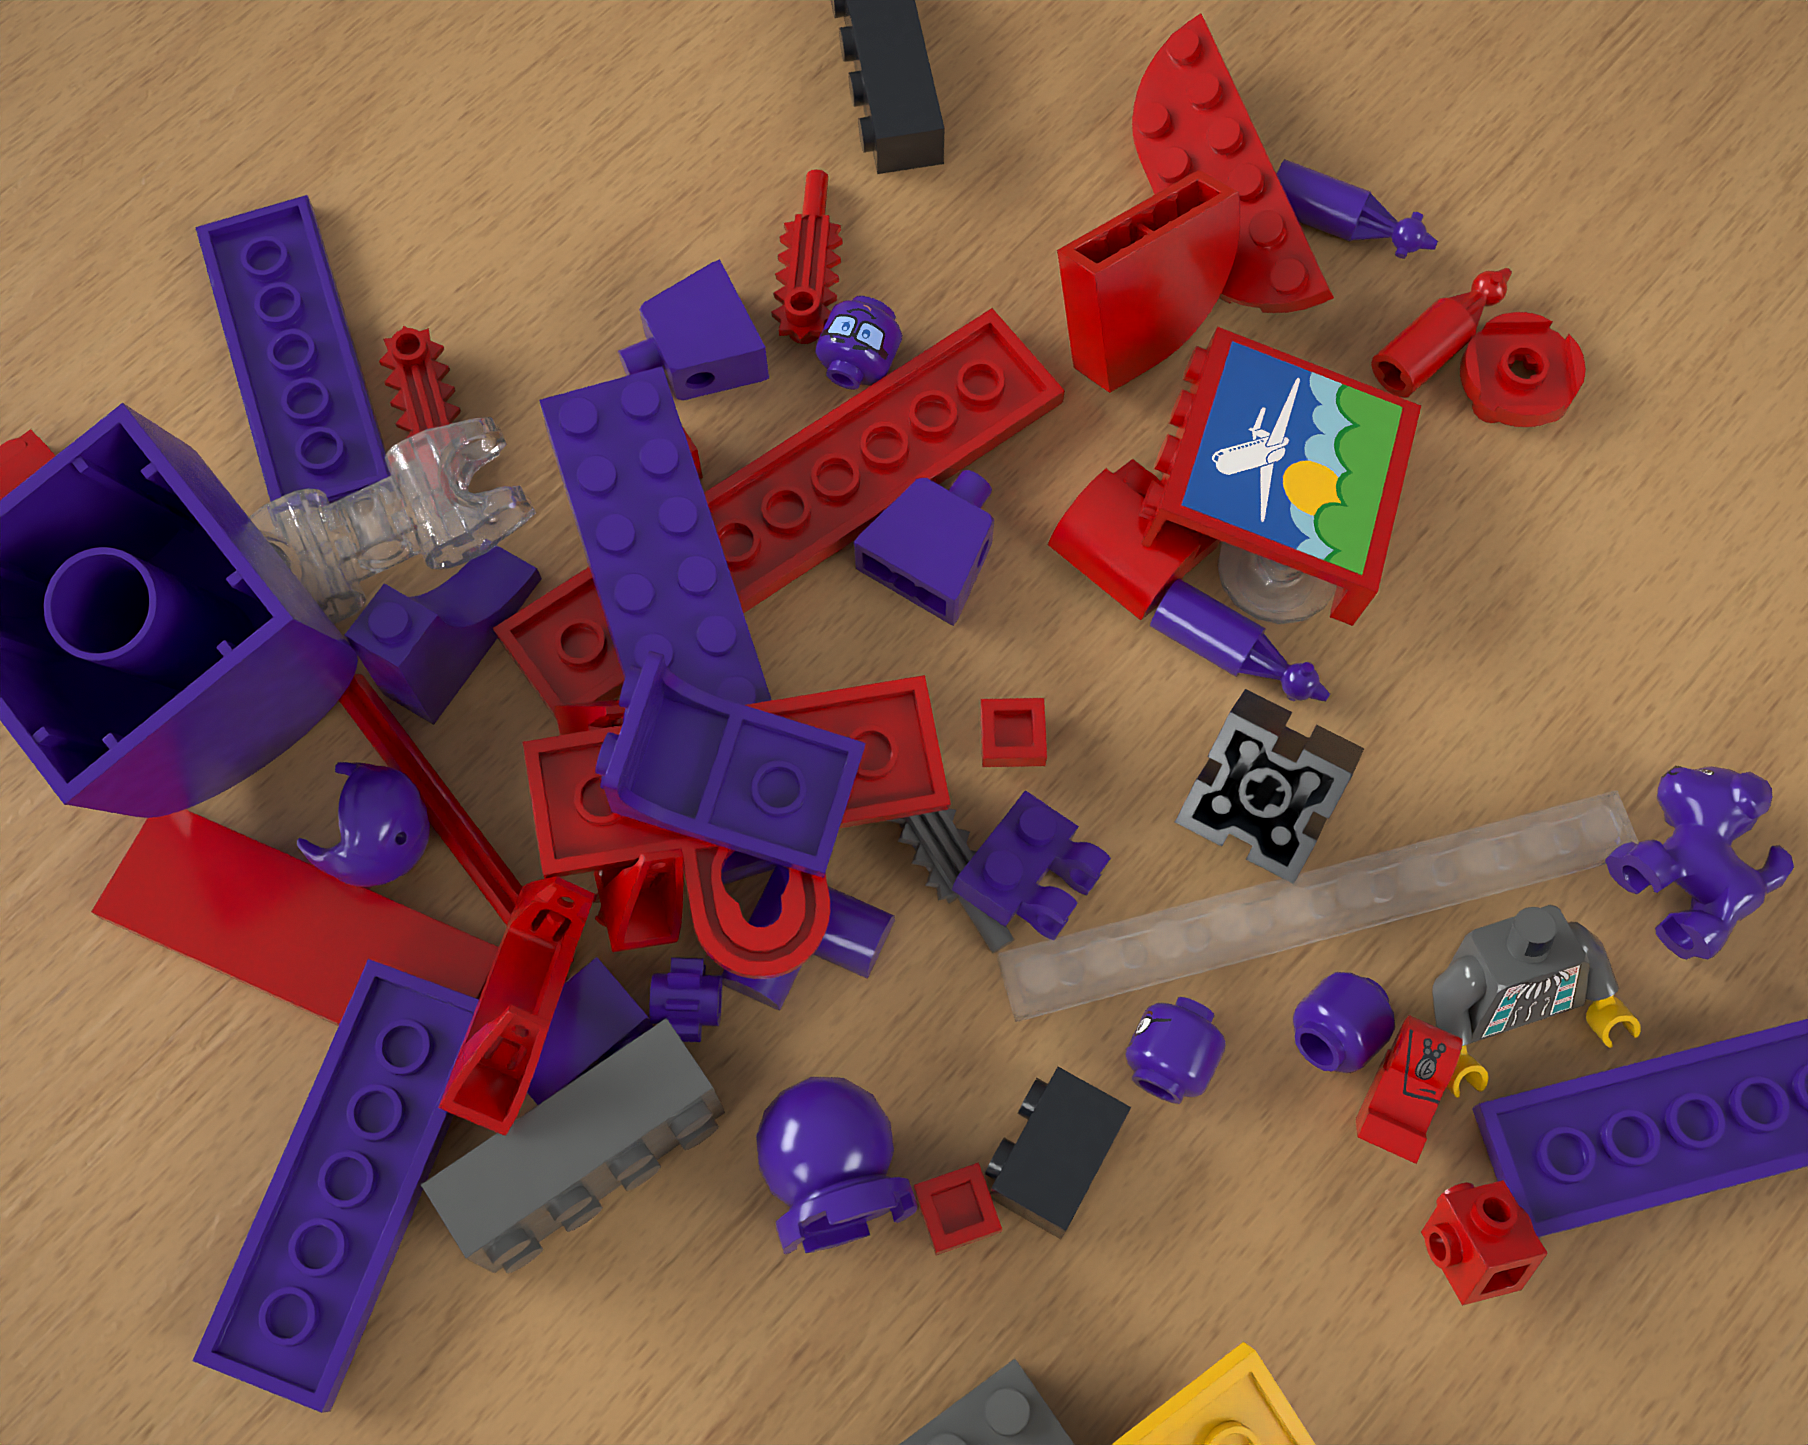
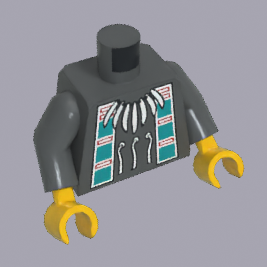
[1432,905,1641,1098]

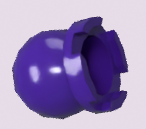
[756,1077,918,1254]

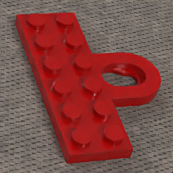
[523,675,951,979]

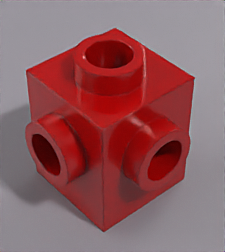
[1421,1180,1548,1306]

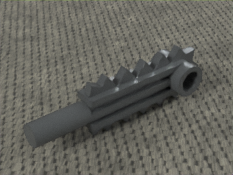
[887,808,1015,954]

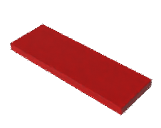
[91,809,499,1026]

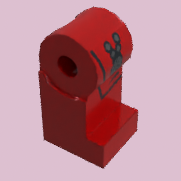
[1355,1015,1463,1164]

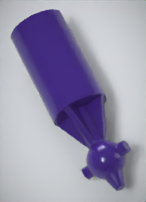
[1277,159,1438,259]
[1150,578,1330,702]

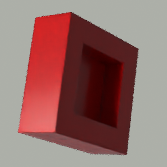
[980,698,1047,767]
[913,1162,1002,1256]

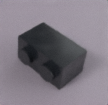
[985,1066,1131,1239]

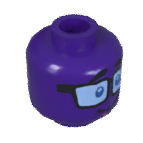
[815,296,903,390]

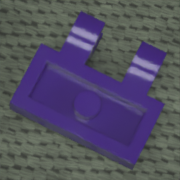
[951,790,1111,941]

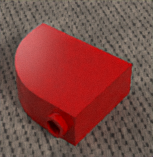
[1057,170,1240,393]

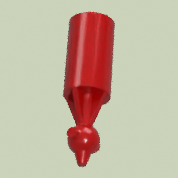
[1371,268,1512,398]

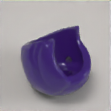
[297,762,430,887]

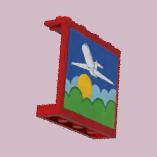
[1139,326,1421,626]

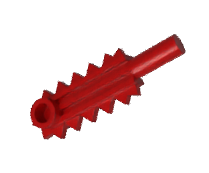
[771,169,843,344]
[379,326,468,518]

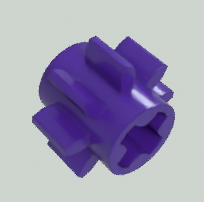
[649,957,722,1042]

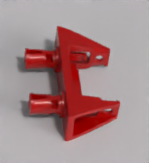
[554,700,684,952]
[438,876,595,1136]

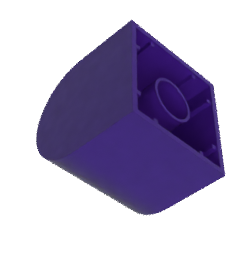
[0,403,358,818]

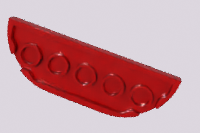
[1132,13,1334,313]

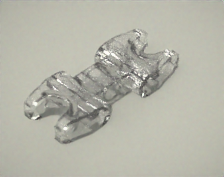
[249,417,536,624]

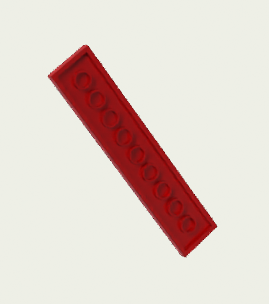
[493,308,1065,720]

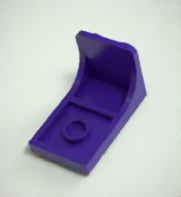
[595,651,866,878]

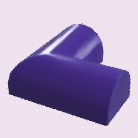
[721,864,895,1011]

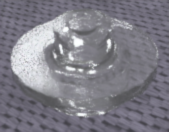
[1217,542,1337,624]

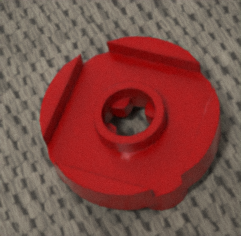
[1460,312,1586,428]

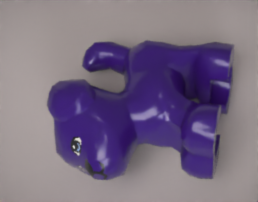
[1605,766,1794,960]

